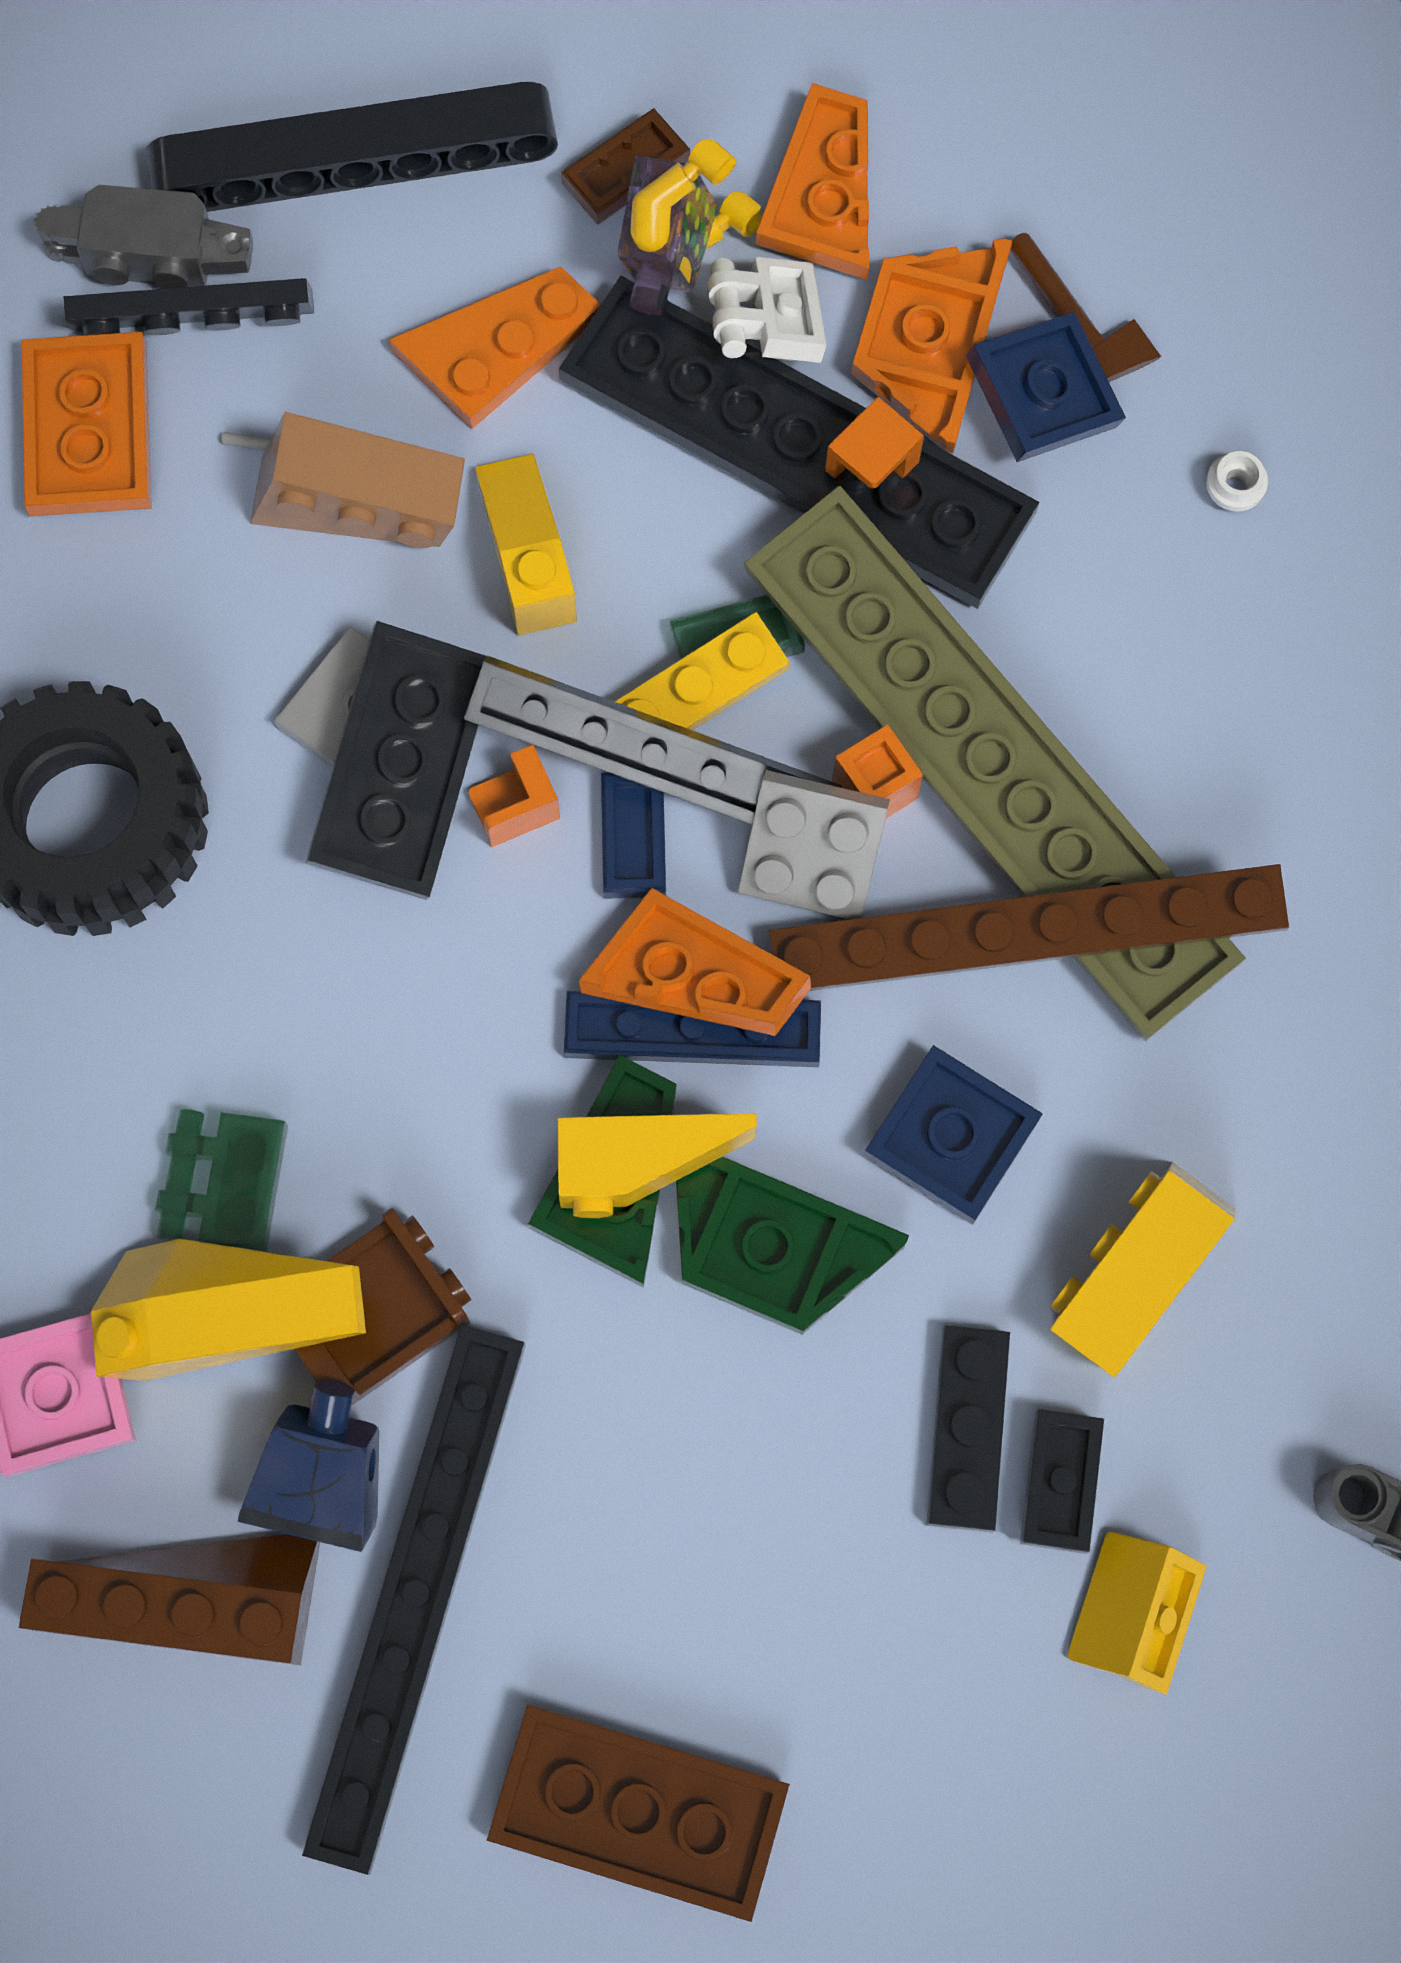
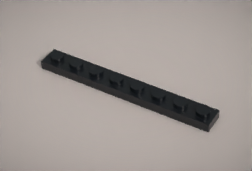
[302,1324,526,1875]

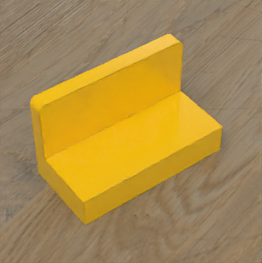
[1068,1532,1207,1695]

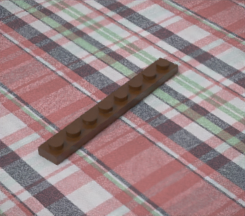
[769,864,1289,991]

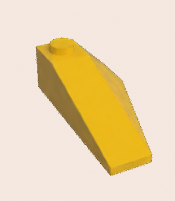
[91,1239,366,1381]

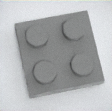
[738,770,890,920]

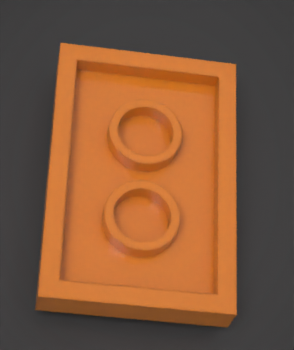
[21,332,152,517]

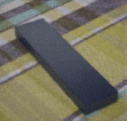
[564,991,821,1068]

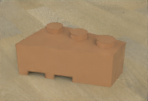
[250,411,465,548]

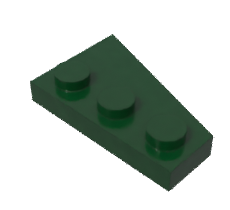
[528,1055,677,1288]

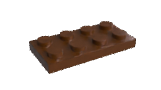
[486,1704,790,1922]

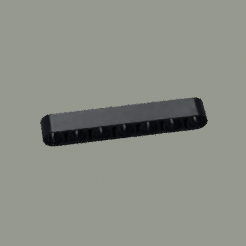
[146,81,558,212]

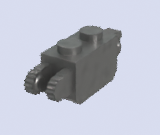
[34,184,253,289]

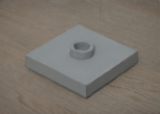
[274,626,369,767]

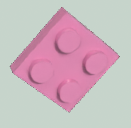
[0,1313,137,1478]

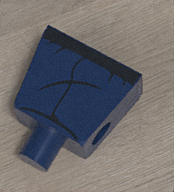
[238,1380,380,1552]

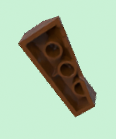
[18,1534,320,1666]

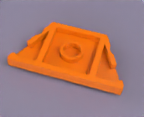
[851,238,1012,453]

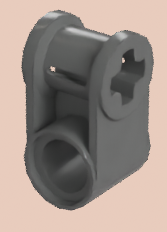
[1313,1464,1401,1561]

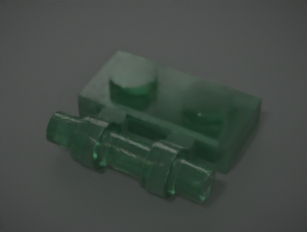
[154,1109,288,1252]

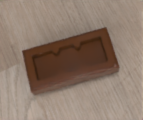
[561,108,690,225]

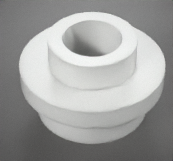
[1206,451,1268,511]

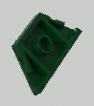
[676,1157,909,1335]

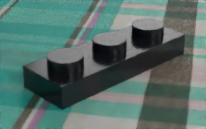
[927,1325,1010,1533]

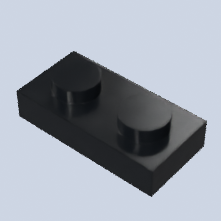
[1020,1409,1104,1554]

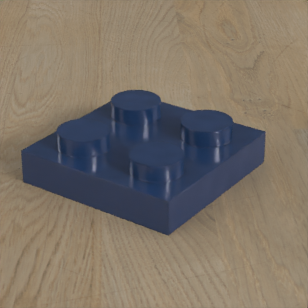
[965,312,1126,462]
[863,1045,1043,1225]

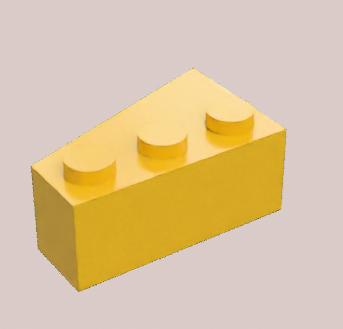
[1049,1162,1236,1378]

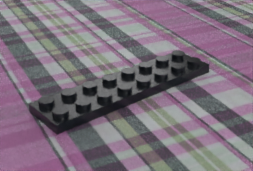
[559,275,1040,609]

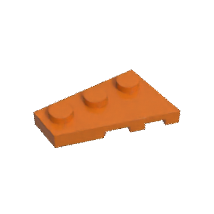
[755,83,869,280]
[389,266,601,429]
[579,888,811,1036]

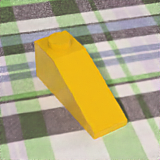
[475,453,577,636]
[558,1113,757,1218]

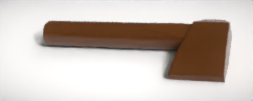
[1011,233,1161,382]

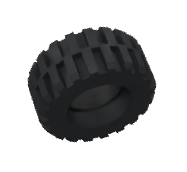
[0,681,209,936]

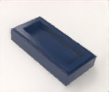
[601,773,666,899]

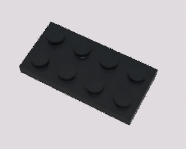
[305,621,486,900]

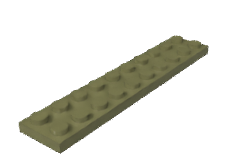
[744,486,1246,1042]

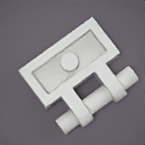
[707,256,827,363]

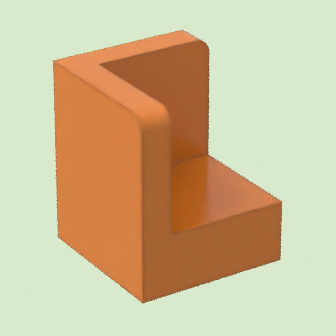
[825,397,924,488]
[832,725,923,818]
[469,744,560,847]

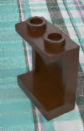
[294,1208,472,1405]

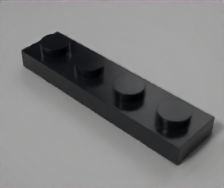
[63,278,314,335]

